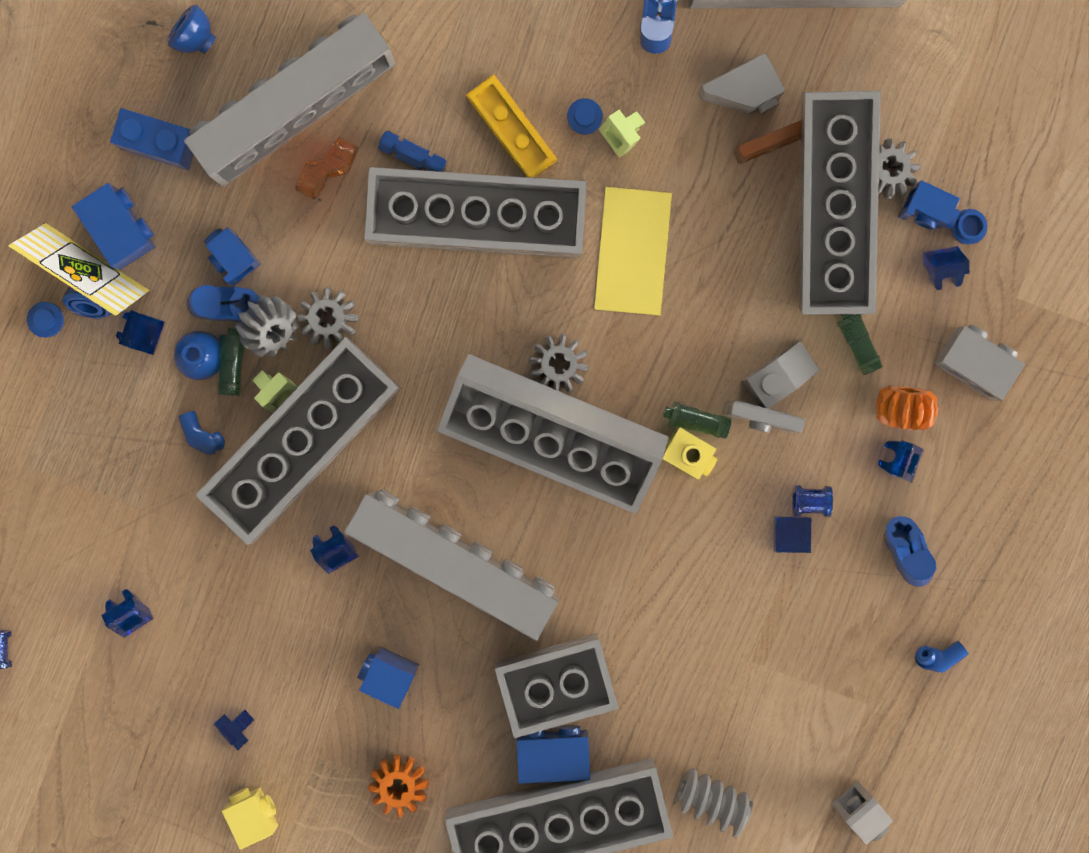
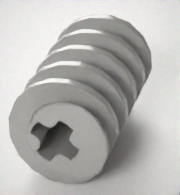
[673,768,753,838]

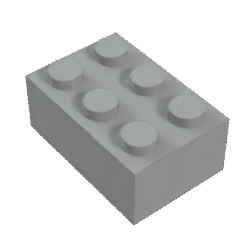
[494,633,619,738]

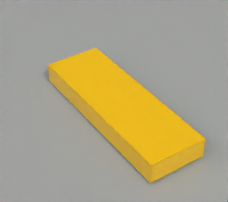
[465,74,558,178]

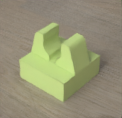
[598,109,645,158]
[252,370,298,413]

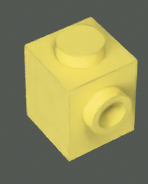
[663,427,717,480]
[222,787,278,850]

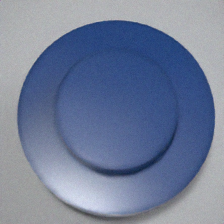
[567,98,603,135]
[951,209,987,245]
[27,302,64,338]

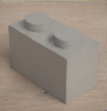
[933,324,1025,401]

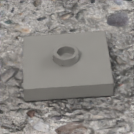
[722,400,805,433]

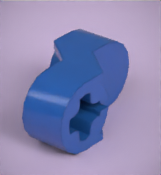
[640,0,677,54]
[186,285,259,322]
[884,516,936,587]

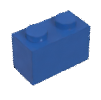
[110,108,194,171]
[71,183,156,270]
[357,647,419,709]
[516,725,590,784]

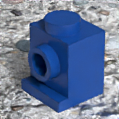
[898,180,960,230]
[204,227,261,286]

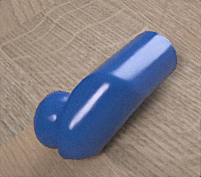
[178,411,225,455]
[915,640,969,673]

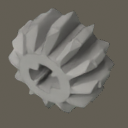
[878,138,920,200]
[297,287,359,349]
[235,295,300,357]
[529,334,589,393]

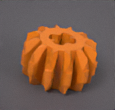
[875,385,938,431]
[368,754,429,817]

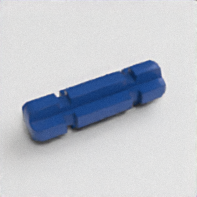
[378,131,447,172]

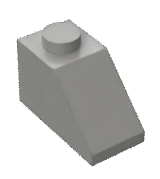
[698,53,785,115]
[741,341,820,409]
[832,781,893,845]

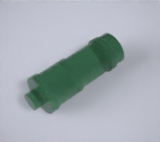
[836,314,883,375]
[217,328,244,396]
[663,401,731,439]

